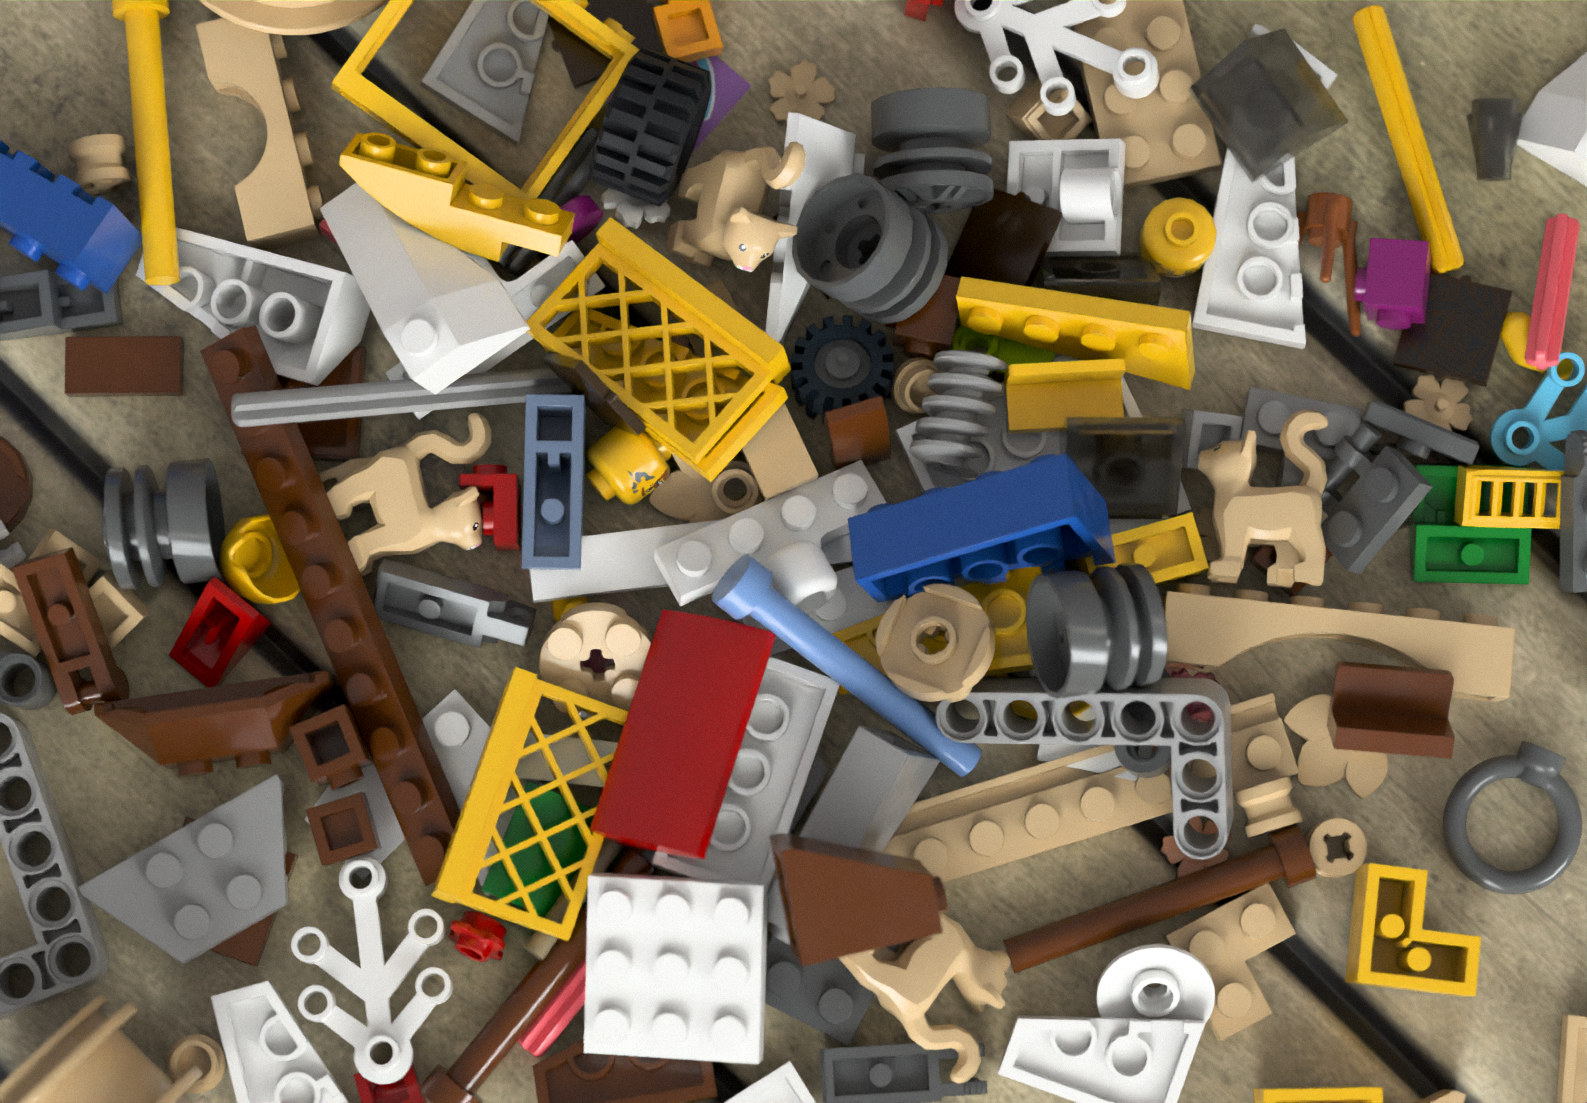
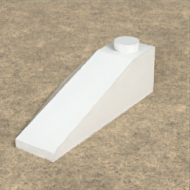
[765,112,865,345]
[319,183,530,395]
[136,227,371,386]

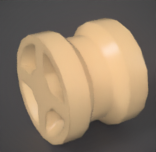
[67,134,132,195]
[1233,776,1303,838]
[1304,818,1367,878]

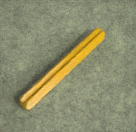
[1352,5,1464,274]

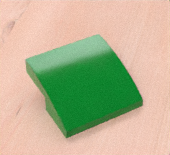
[1410,462,1532,585]
[481,781,625,917]

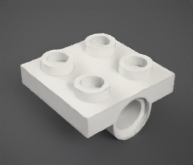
[1007,138,1126,257]

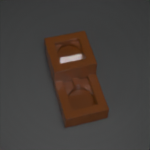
[824,396,891,471]

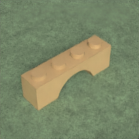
[195,18,325,251]

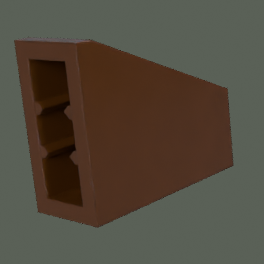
[769,833,948,966]

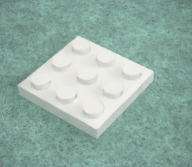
[584,872,768,1064]

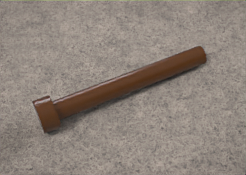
[1003,823,1317,973]
[419,847,658,1103]

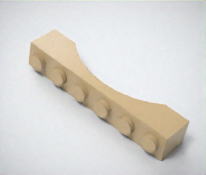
[1161,583,1515,703]

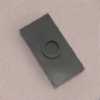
[1361,400,1480,465]

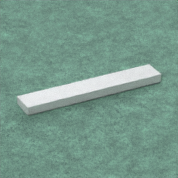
[529,519,853,603]

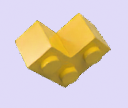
[1345,863,1481,997]

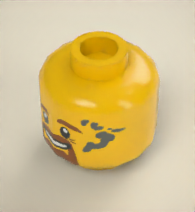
[1138,197,1217,278]
[585,427,673,505]

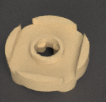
[875,584,996,702]
[539,602,653,718]

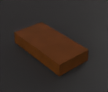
[65,336,184,397]

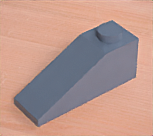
[522,394,587,570]

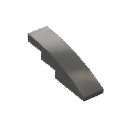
[0,269,123,341]

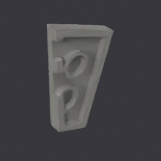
[420,0,549,147]

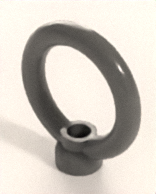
[1443,741,1582,895]

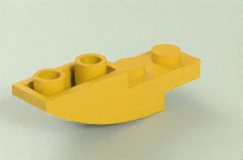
[339,132,575,262]

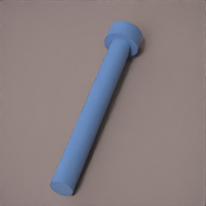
[712,554,982,777]

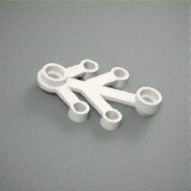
[954,0,1159,116]
[291,855,453,1084]

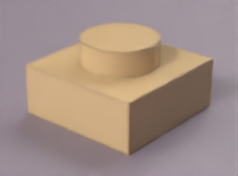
[89,570,151,651]

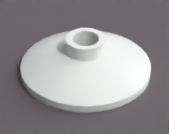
[1096,944,1215,1023]

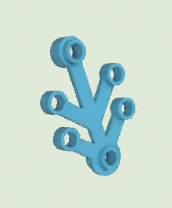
[1489,352,1587,470]

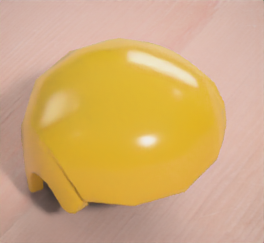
[219,514,301,604]

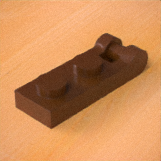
[12,547,130,715]

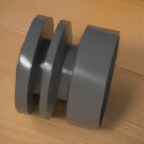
[871,87,994,214]
[792,173,948,325]
[102,458,226,590]
[1026,563,1167,699]

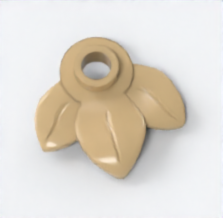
[649,453,763,523]
[1283,694,1389,799]

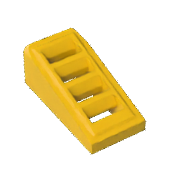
[1454,465,1564,529]

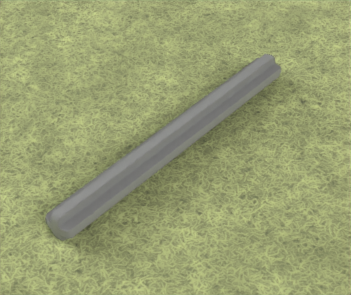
[231,367,573,427]

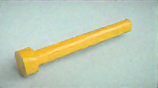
[112,0,180,286]

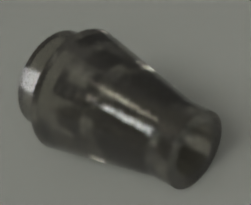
[1466,98,1523,181]

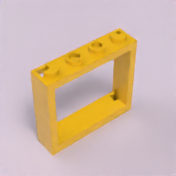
[331,0,639,200]

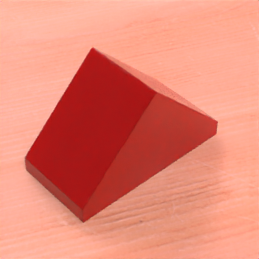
[169,577,271,687]

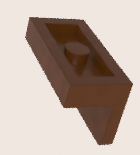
[1327,661,1455,759]

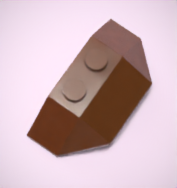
[93,670,336,777]

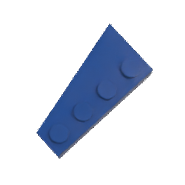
[0,140,142,294]
[848,453,1116,603]

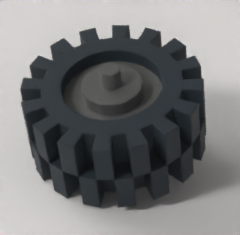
[791,315,895,425]

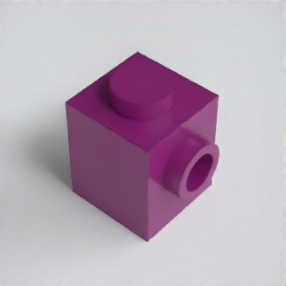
[1355,238,1432,330]

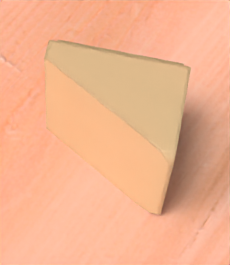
[1005,78,1093,140]

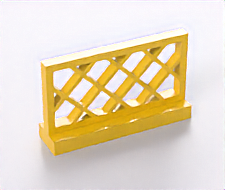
[526,217,791,464]
[431,667,628,941]

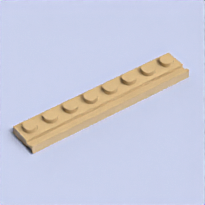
[882,693,1299,883]

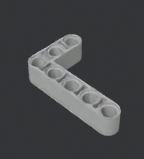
[935,676,1233,860]
[0,713,110,1020]

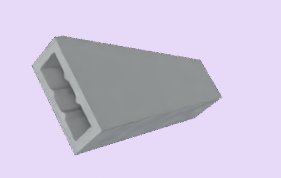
[767,726,940,945]

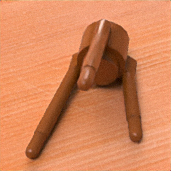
[1296,192,1361,337]

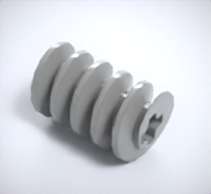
[909,350,1008,478]

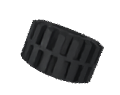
[592,47,712,206]

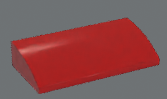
[590,609,776,859]

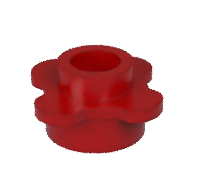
[448,911,507,962]

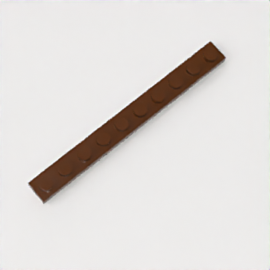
[200,326,461,886]

